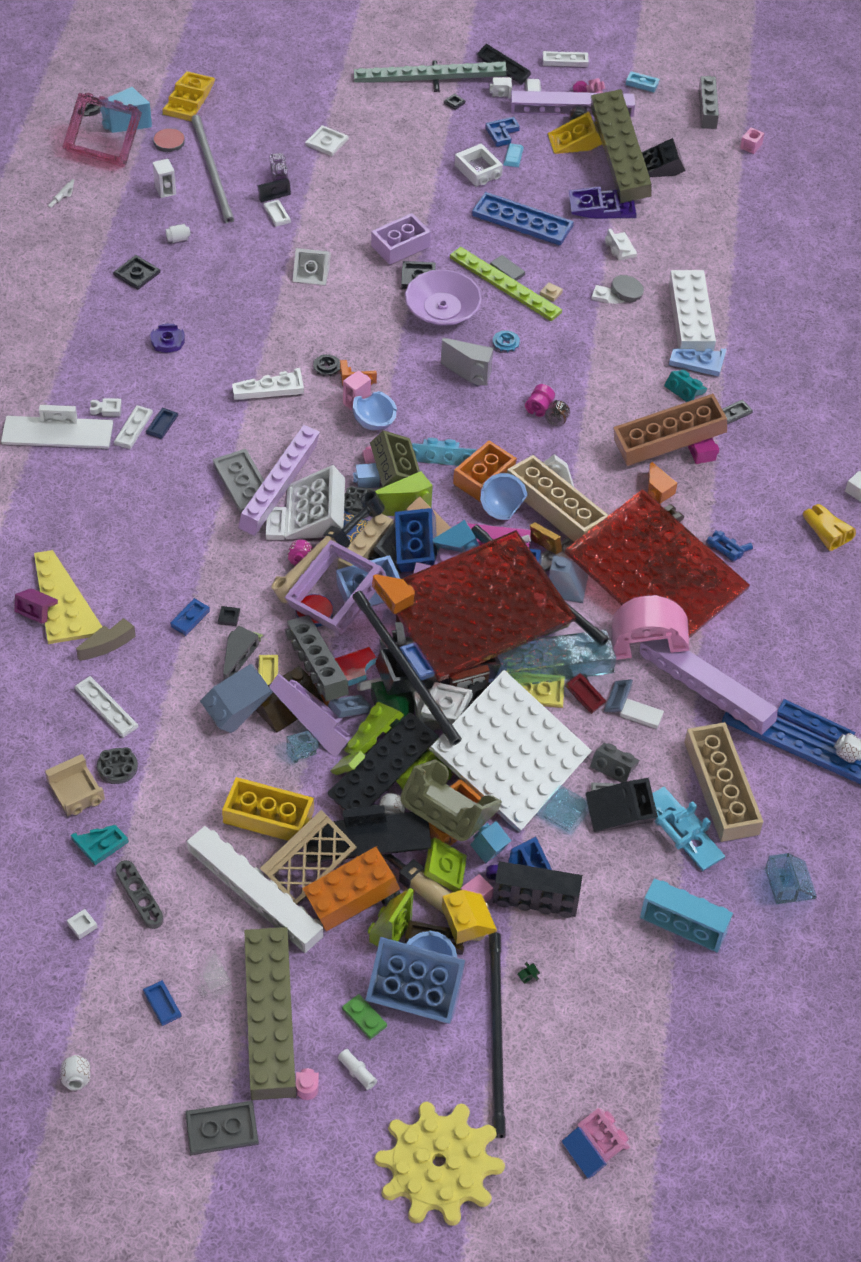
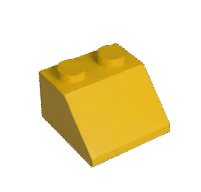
[442,890,497,944]

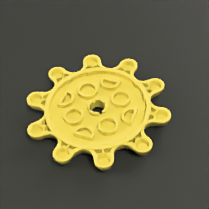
[374,1102,505,1226]

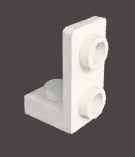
[543,454,575,488]

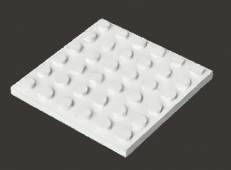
[429,670,592,832]

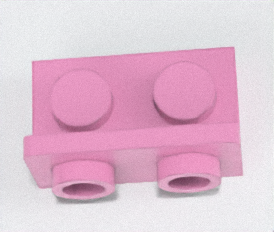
[577,1108,630,1162]

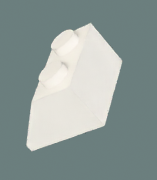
[293,248,331,285]

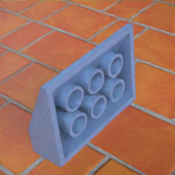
[366,937,466,1024]

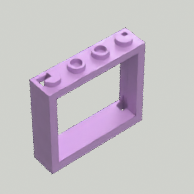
[285,540,387,635]

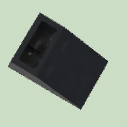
[642,138,686,178]
[585,777,658,832]

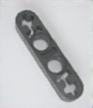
[116,860,164,929]

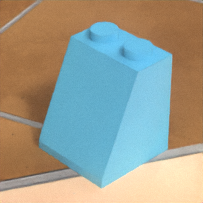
[100,87,152,133]

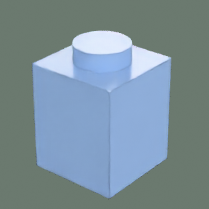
[353,463,380,488]

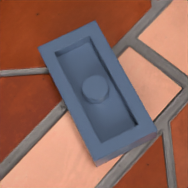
[328,695,372,718]

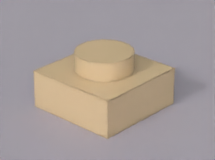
[540,283,563,302]

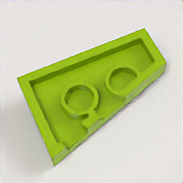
[344,702,404,755]

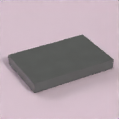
[185,1100,259,1156]

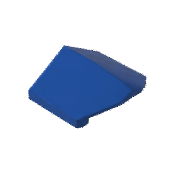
[508,837,552,870]

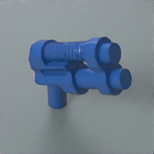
[706,530,753,562]

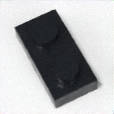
[257,178,291,203]

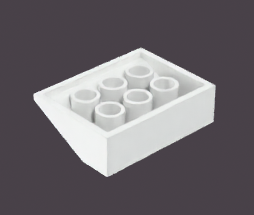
[285,465,345,540]

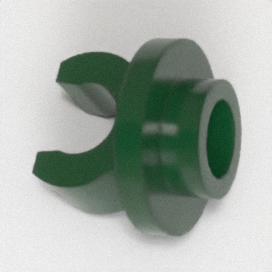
[517,962,540,984]

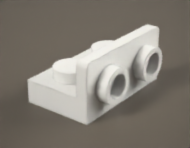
[605,229,637,261]

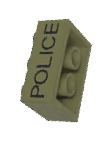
[370,430,420,487]

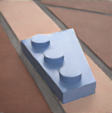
[669,349,727,377]

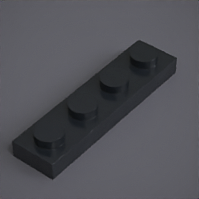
[477,43,531,85]

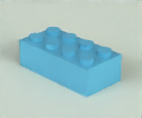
[640,878,733,953]

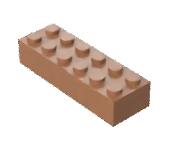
[613,394,727,466]

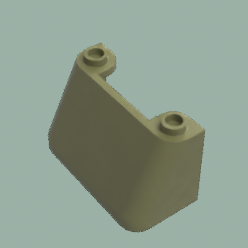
[400,759,502,841]

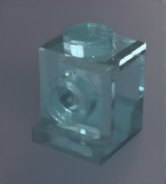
[286,731,319,763]

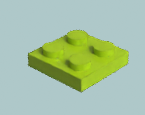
[424,837,467,892]

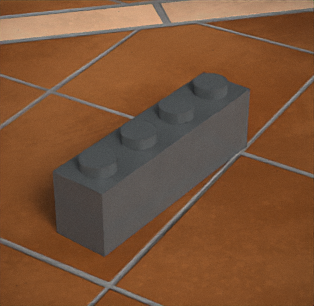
[698,76,719,129]

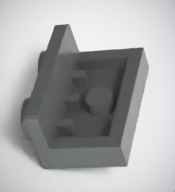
[590,743,640,783]

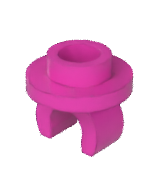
[573,81,587,93]

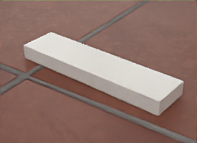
[74,676,138,738]

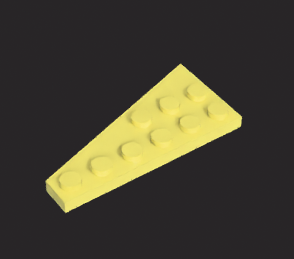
[34,550,102,644]

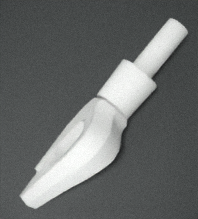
[48,179,75,208]

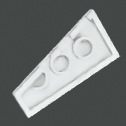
[232,368,304,400]

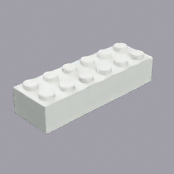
[669,270,716,351]

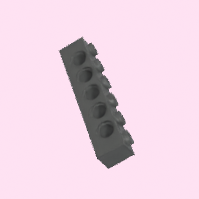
[285,615,349,701]

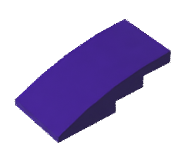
[569,186,637,219]

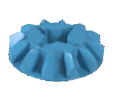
[493,330,520,353]

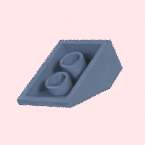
[200,664,273,733]

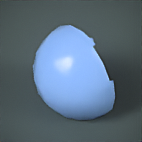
[352,391,397,431]
[480,473,527,520]
[406,931,457,958]

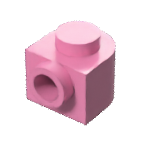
[296,1068,319,1100]

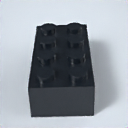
[493,861,583,918]

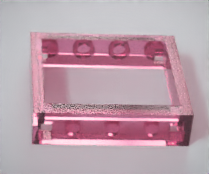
[62,93,142,167]

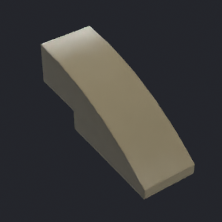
[76,618,136,661]

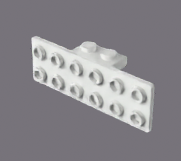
[1,405,113,449]

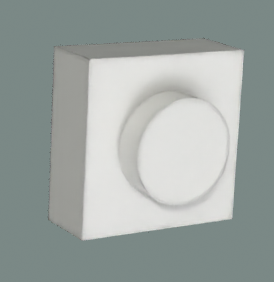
[67,909,97,939]

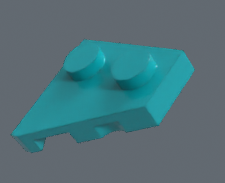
[71,825,129,865]

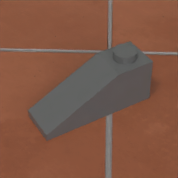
[223,625,259,680]

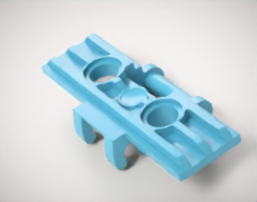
[652,786,726,871]

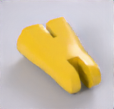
[802,504,856,551]

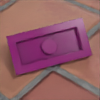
[14,588,58,624]

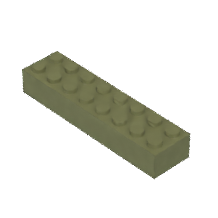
[591,89,652,203]
[244,927,296,1100]

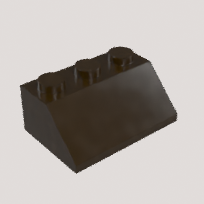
[255,666,324,733]

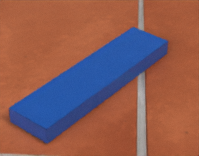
[777,699,856,743]

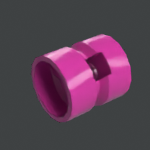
[525,384,555,417]

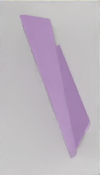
[269,674,353,757]

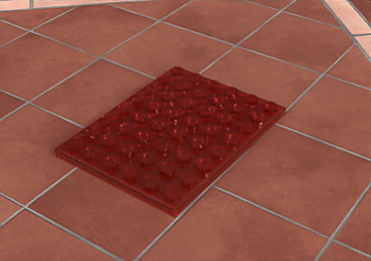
[565,489,750,638]
[396,530,576,682]

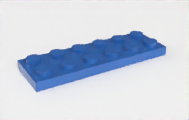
[472,192,574,246]

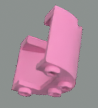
[612,595,690,660]

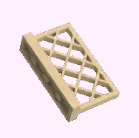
[260,810,357,905]

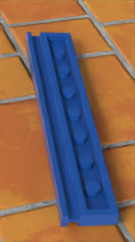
[722,712,861,784]

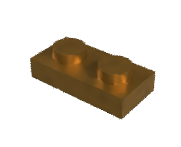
[530,522,562,555]

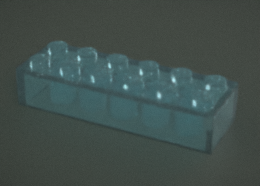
[494,629,616,686]

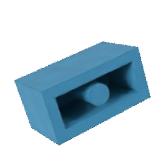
[470,821,512,863]

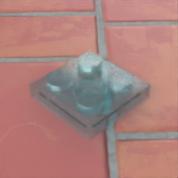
[537,785,589,835]

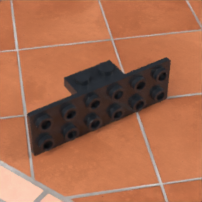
[328,712,439,810]
[304,805,431,863]

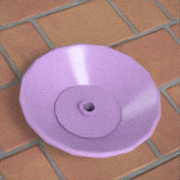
[405,269,482,325]

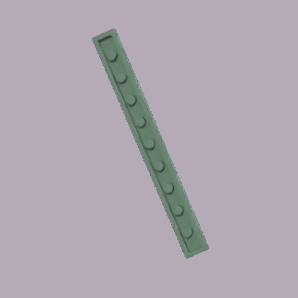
[354,61,506,83]

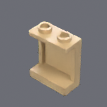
[45,754,105,816]

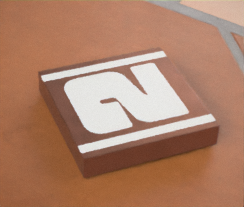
[449,665,490,689]

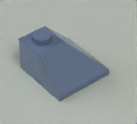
[548,555,589,603]

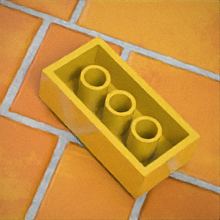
[222,777,314,841]

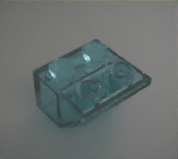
[765,853,817,904]

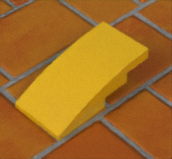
[163,71,215,121]

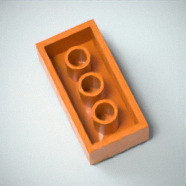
[302,847,400,932]

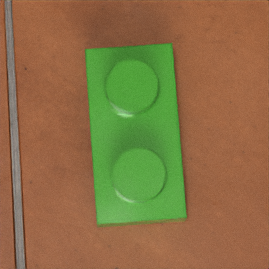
[342,994,387,1040]

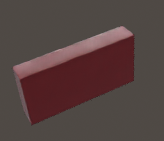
[565,673,606,714]

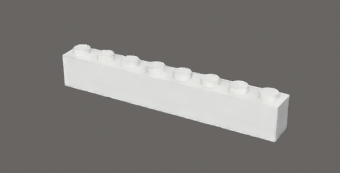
[187,826,323,953]

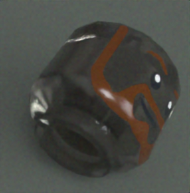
[545,400,570,426]

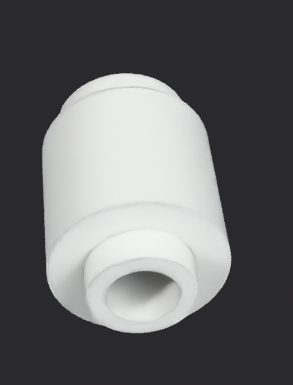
[165,224,191,243]

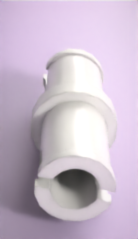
[338,1049,377,1090]

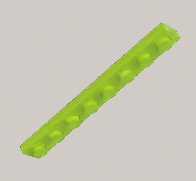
[450,246,562,321]

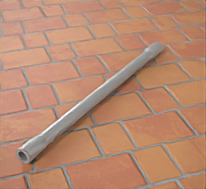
[191,115,234,223]

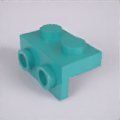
[664,370,707,402]

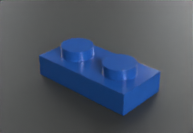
[170,598,210,636]

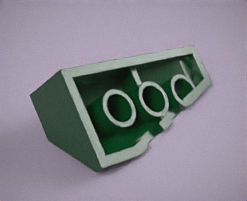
[371,681,414,735]

